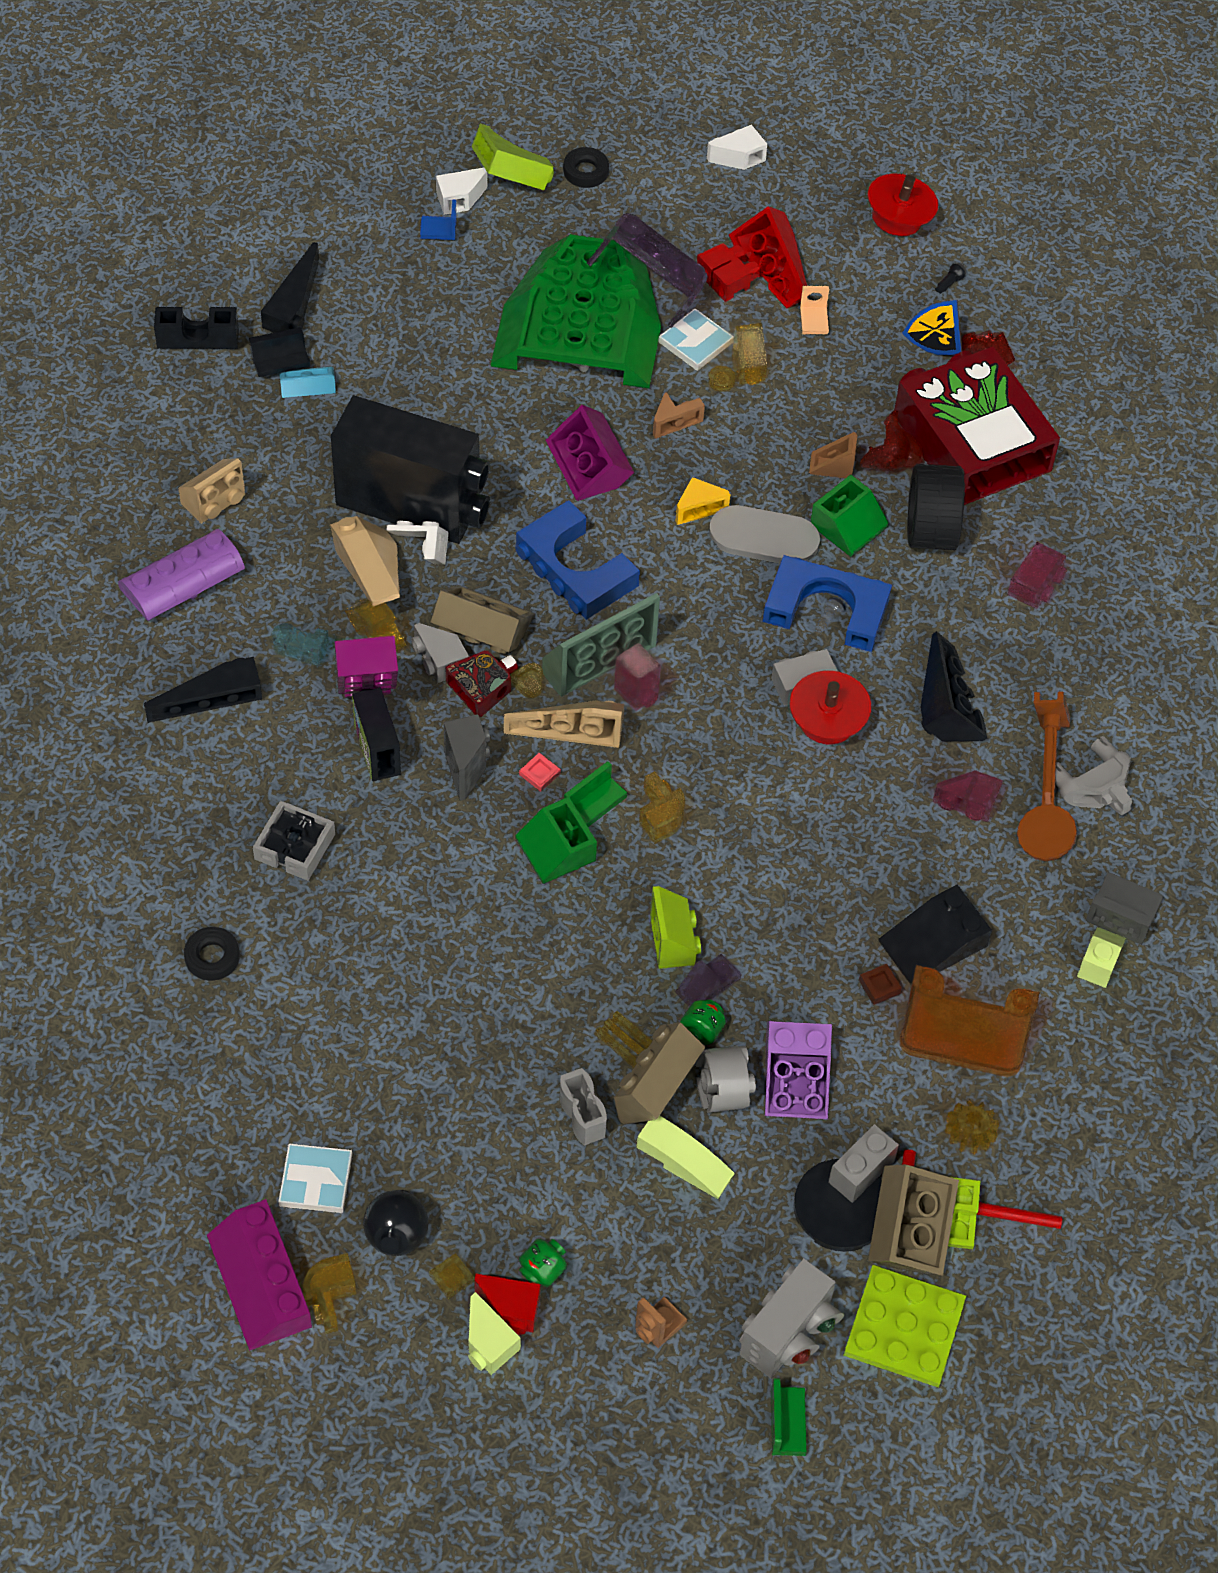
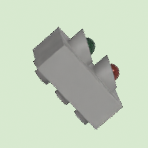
[739,1259,844,1379]

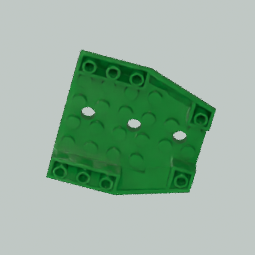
[491,234,661,389]

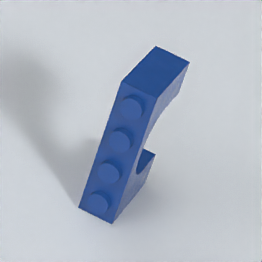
[515,500,640,620]
[763,555,892,652]

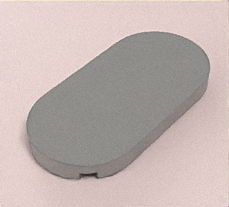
[709,505,820,564]

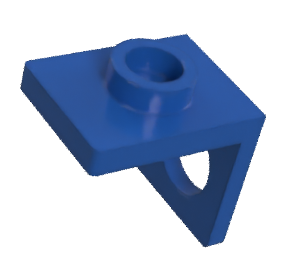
[420,199,457,240]

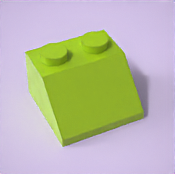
[650,886,701,969]

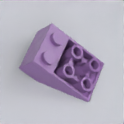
[765,1021,832,1119]

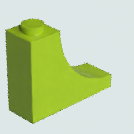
[472,124,554,190]

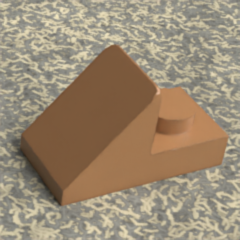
[653,392,705,439]

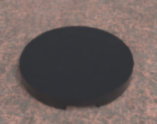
[794,1159,882,1252]

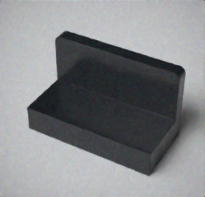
[249,327,311,377]

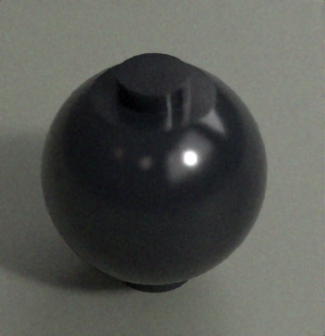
[363,1190,429,1256]

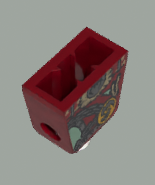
[445,650,518,718]

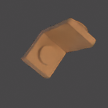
[635,1297,687,1348]

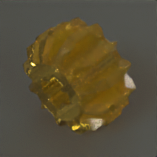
[944,1099,999,1155]

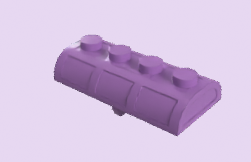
[118,529,245,621]

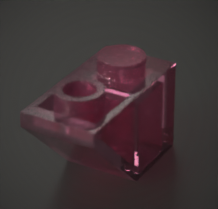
[932,770,1003,822]

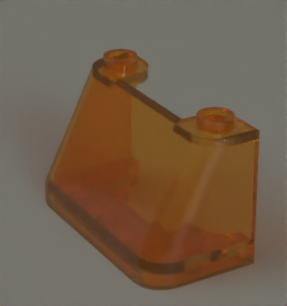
[899,965,1040,1077]

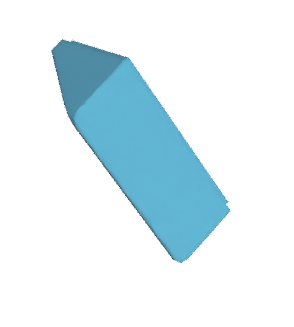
[279,367,336,398]

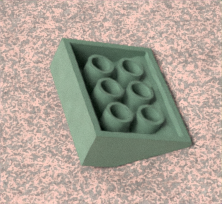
[542,593,660,697]

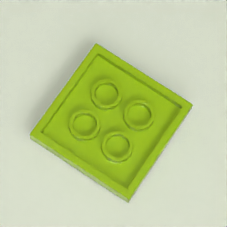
[843,1265,966,1388]

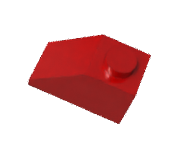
[474,1274,541,1335]

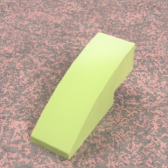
[637,1116,735,1199]

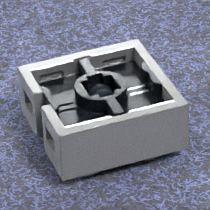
[253,800,335,881]

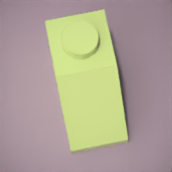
[1077,927,1126,988]
[468,1292,521,1375]

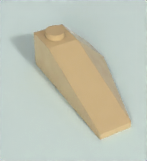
[330,516,400,607]
[504,700,624,748]

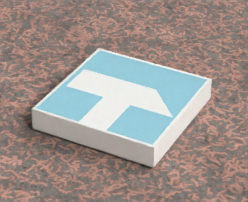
[659,309,734,371]
[278,1144,353,1213]

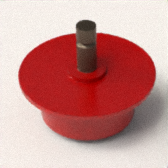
[867,173,938,236]
[790,670,871,744]

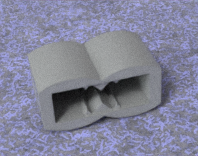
[560,1068,607,1146]

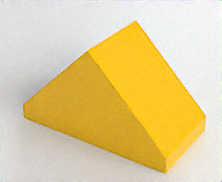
[675,477,730,525]

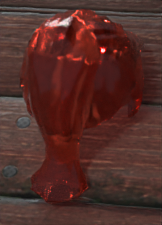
[860,410,923,471]

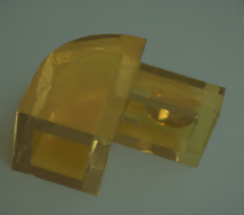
[345,597,406,651]
[639,771,685,844]
[303,1253,356,1334]

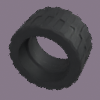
[907,464,965,550]

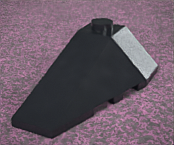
[920,631,987,742]

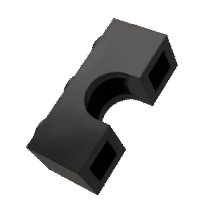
[154,307,239,349]

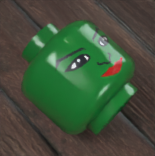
[680,1000,726,1046]
[519,1238,567,1287]

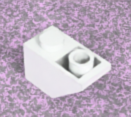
[707,125,767,170]
[436,167,487,215]

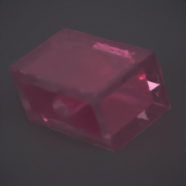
[1007,542,1067,609]
[614,643,661,711]

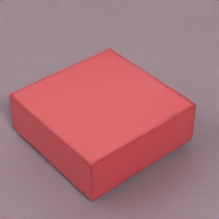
[519,753,561,792]

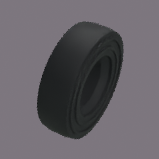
[563,147,609,188]
[184,927,240,981]

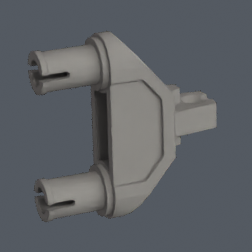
[1055,736,1132,816]

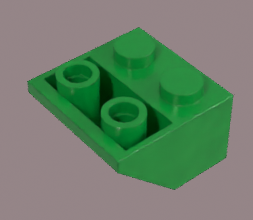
[811,474,889,557]
[515,797,597,884]

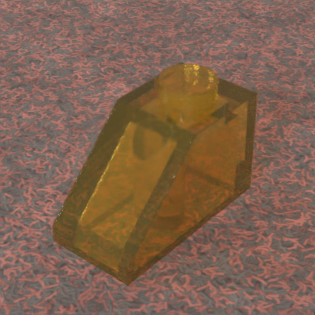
[732,323,767,385]

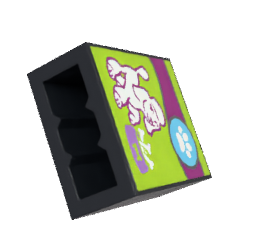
[352,687,401,782]

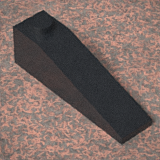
[261,242,319,333]
[144,656,262,723]

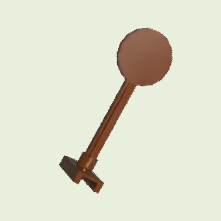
[1017,692,1077,861]

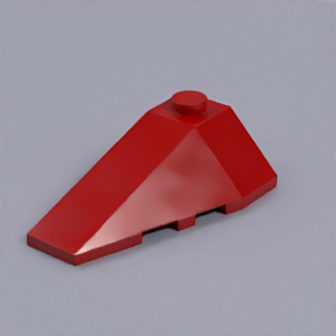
[729,206,809,308]

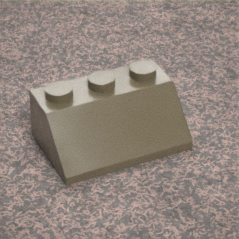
[431,585,535,654]
[614,1022,705,1124]
[868,1164,959,1276]

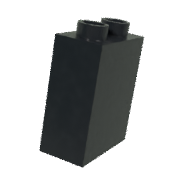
[331,395,490,544]

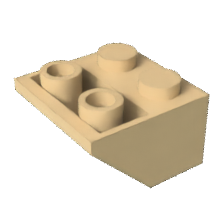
[178,458,245,524]

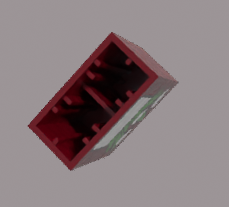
[893,347,1060,505]

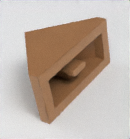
[809,432,857,478]

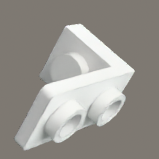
[387,521,449,565]

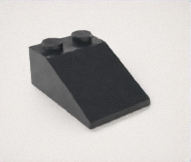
[878,885,992,987]

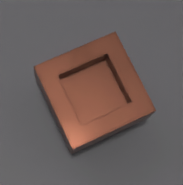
[859,964,902,1005]

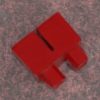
[696,243,760,302]

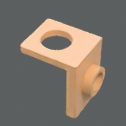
[800,286,829,334]

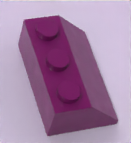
[545,405,634,501]

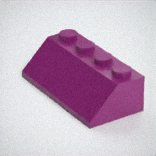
[207,1199,312,1351]

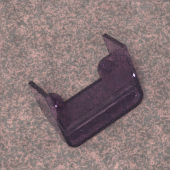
[586,213,707,328]

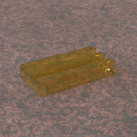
[595,1011,652,1068]

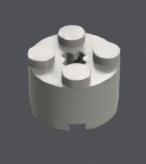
[696,1046,756,1113]

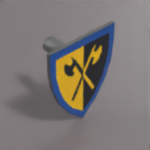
[902,300,962,355]

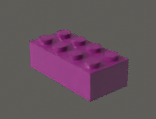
[335,636,398,698]

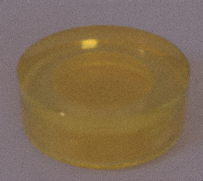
[708,366,735,392]

